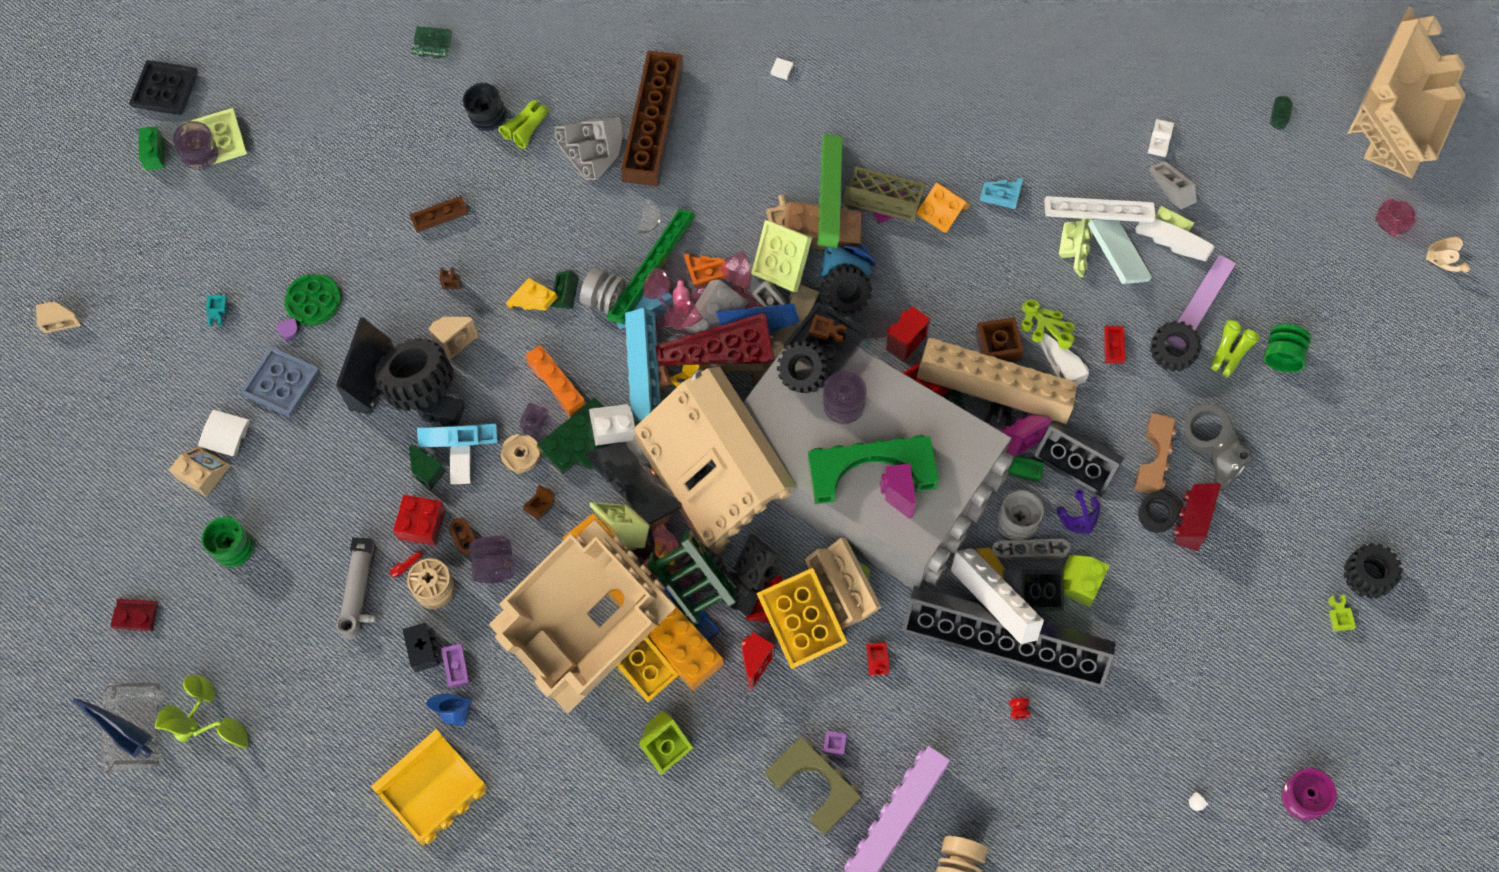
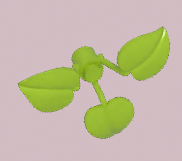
[155,674,248,749]

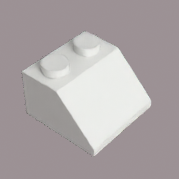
[589,404,635,445]

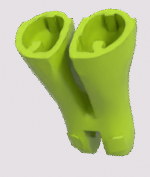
[499,100,550,148]
[1210,320,1260,378]

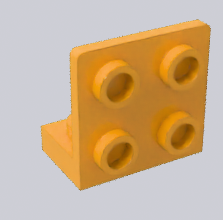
[917,183,971,233]

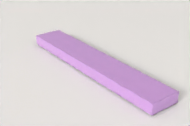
[1166,255,1236,351]

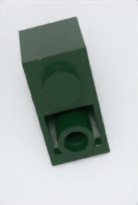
[409,445,445,490]

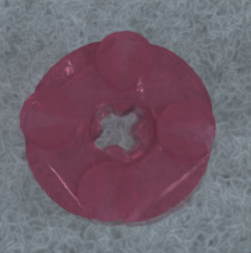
[1375,199,1415,236]

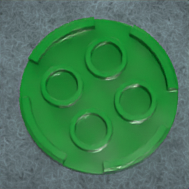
[284,274,341,326]

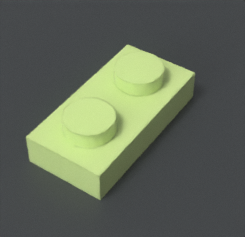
[1155,206,1194,232]

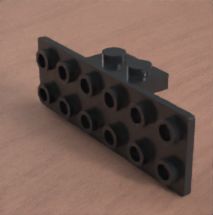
[586,442,682,525]

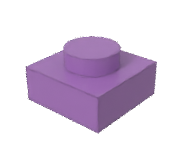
[823,731,847,756]

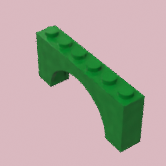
[807,435,939,505]

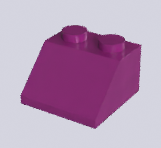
[1001,414,1052,458]
[880,464,916,518]

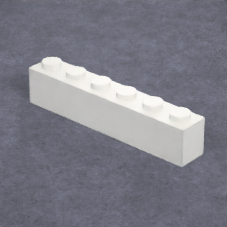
[951,548,1044,644]

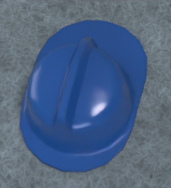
[426,694,472,726]

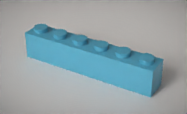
[625,308,661,425]

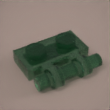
[412,26,452,59]

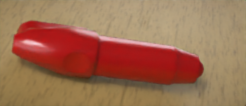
[389,552,423,578]

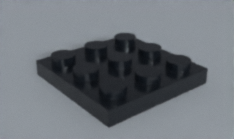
[129,60,198,115]
[784,302,867,380]

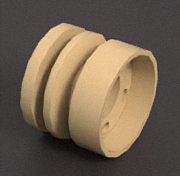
[407,558,456,609]
[936,836,988,872]

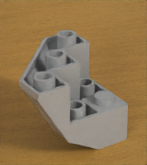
[554,117,623,180]

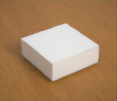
[771,58,794,80]

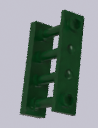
[648,530,737,625]

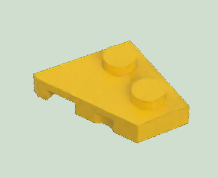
[506,278,558,311]

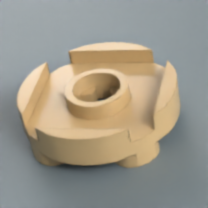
[501,434,541,474]

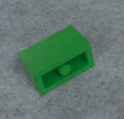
[139,126,164,170]

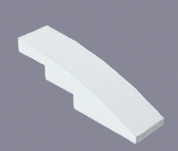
[1135,219,1214,262]

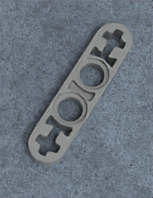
[991,539,1070,561]

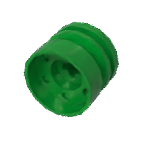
[1264,324,1312,373]
[201,516,254,568]

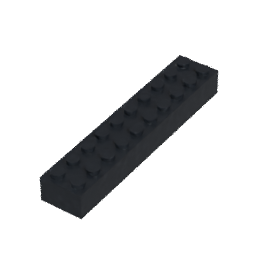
[901,586,1115,689]

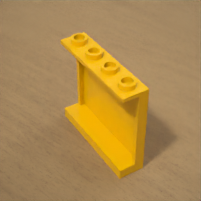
[371,729,488,846]

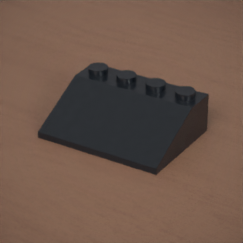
[336,317,395,415]

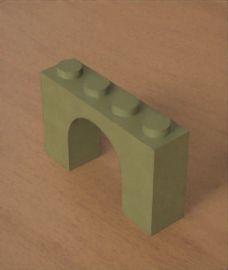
[765,737,861,837]

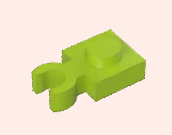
[1328,595,1356,632]

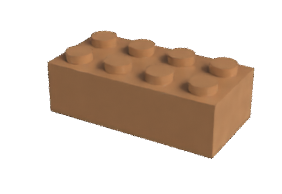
[784,202,862,250]

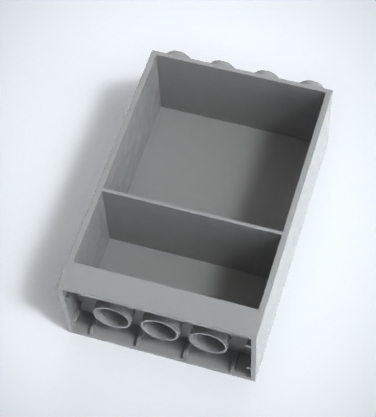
[743,347,1014,589]

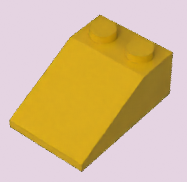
[616,636,679,702]

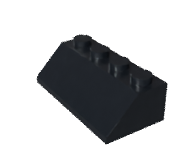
[1033,421,1124,497]

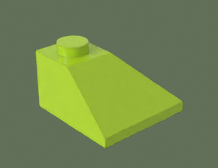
[639,711,693,775]

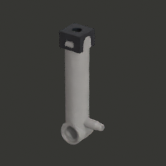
[336,537,377,640]

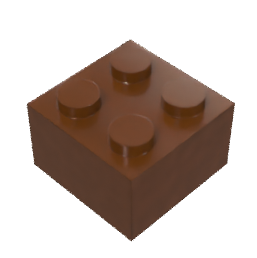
[975,317,1024,362]

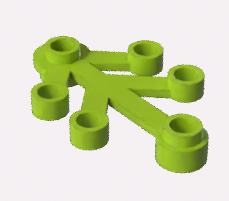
[1021,299,1075,350]

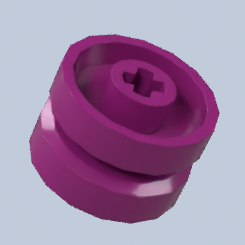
[1281,768,1337,821]

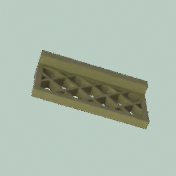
[843,166,926,222]

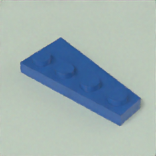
[715,303,800,333]

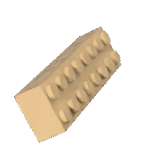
[917,338,1077,424]

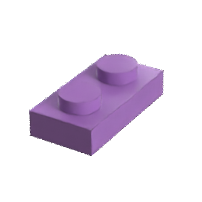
[441,643,470,689]

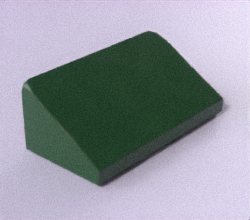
[550,270,579,309]

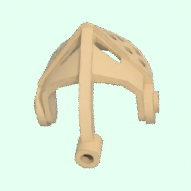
[1425,236,1470,273]

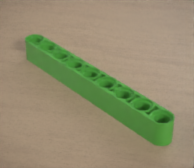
[817,134,842,249]

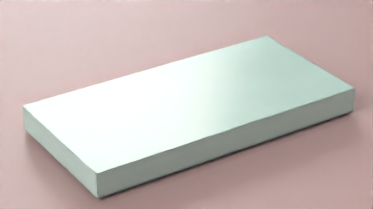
[1088,219,1152,284]

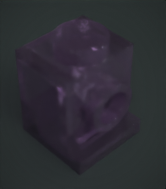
[519,403,549,436]

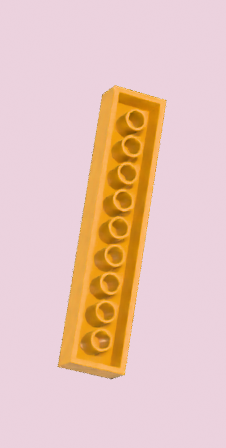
[562,513,724,691]

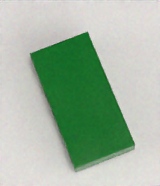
[1007,456,1044,483]

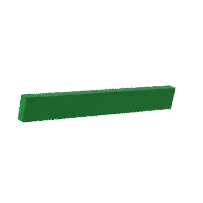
[606,209,696,324]

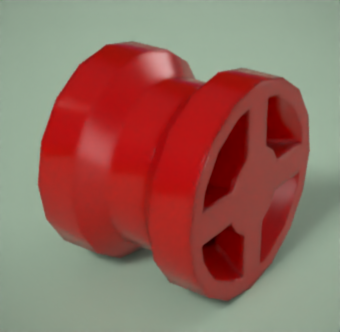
[1009,698,1031,720]

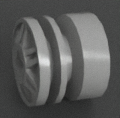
[580,267,626,314]
[996,490,1044,540]

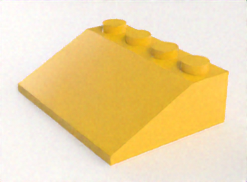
[756,568,847,669]

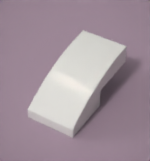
[1148,119,1174,157]
[450,445,472,484]

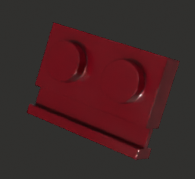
[110,599,158,632]

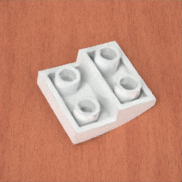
[198,410,250,457]

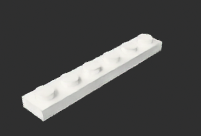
[1044,196,1156,222]

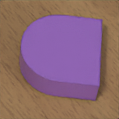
[277,318,299,340]

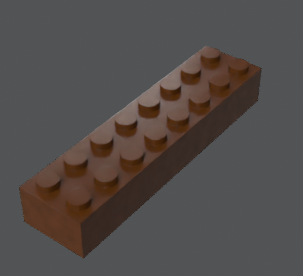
[621,50,684,187]

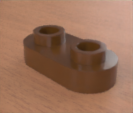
[449,518,478,556]

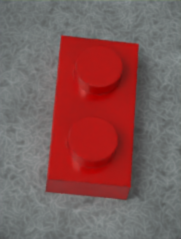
[1104,326,1125,364]

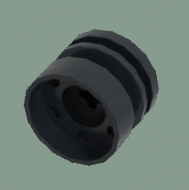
[462,83,506,131]

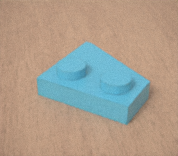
[980,178,1023,209]

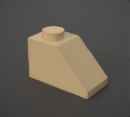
[36,301,82,333]

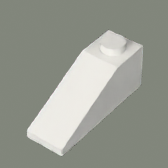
[1039,333,1089,385]

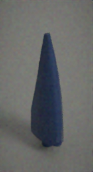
[73,698,154,758]

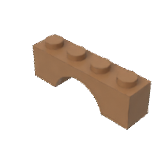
[1133,413,1177,494]

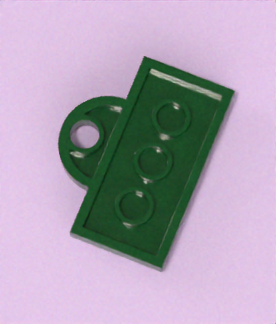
[537,397,605,475]

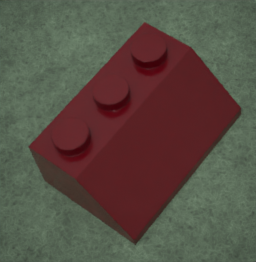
[1173,483,1221,551]

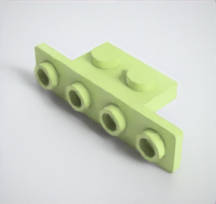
[1059,218,1095,277]

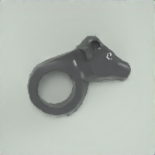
[1182,403,1253,490]

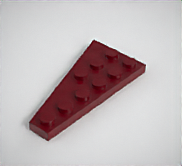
[656,313,775,365]

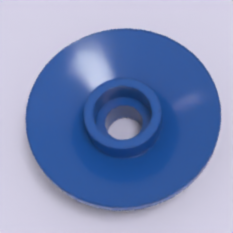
[843,244,876,266]

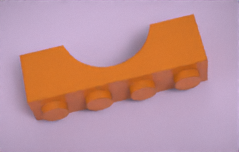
[525,345,586,418]

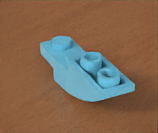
[417,423,497,447]

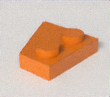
[684,254,730,288]

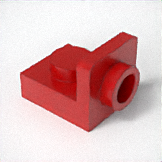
[866,642,889,676]

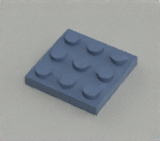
[240,346,320,418]

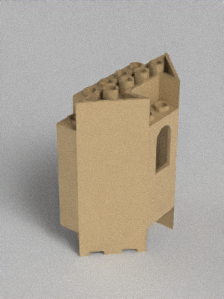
[1347,6,1466,178]
[489,520,676,714]

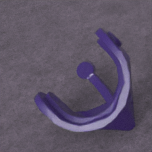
[1057,489,1100,534]

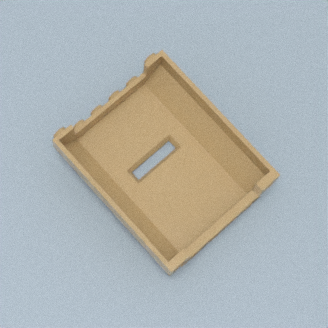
[634,367,796,555]

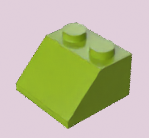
[1062,555,1110,607]

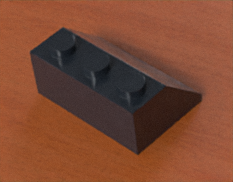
[1003,570,1064,612]

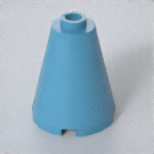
[818,246,872,279]

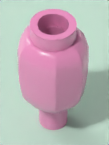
[673,280,691,313]

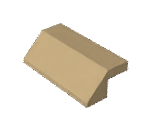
[805,537,882,629]

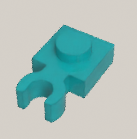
[206,295,228,327]

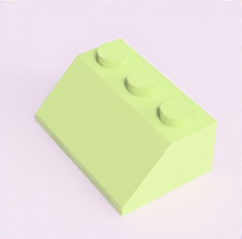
[590,502,649,550]

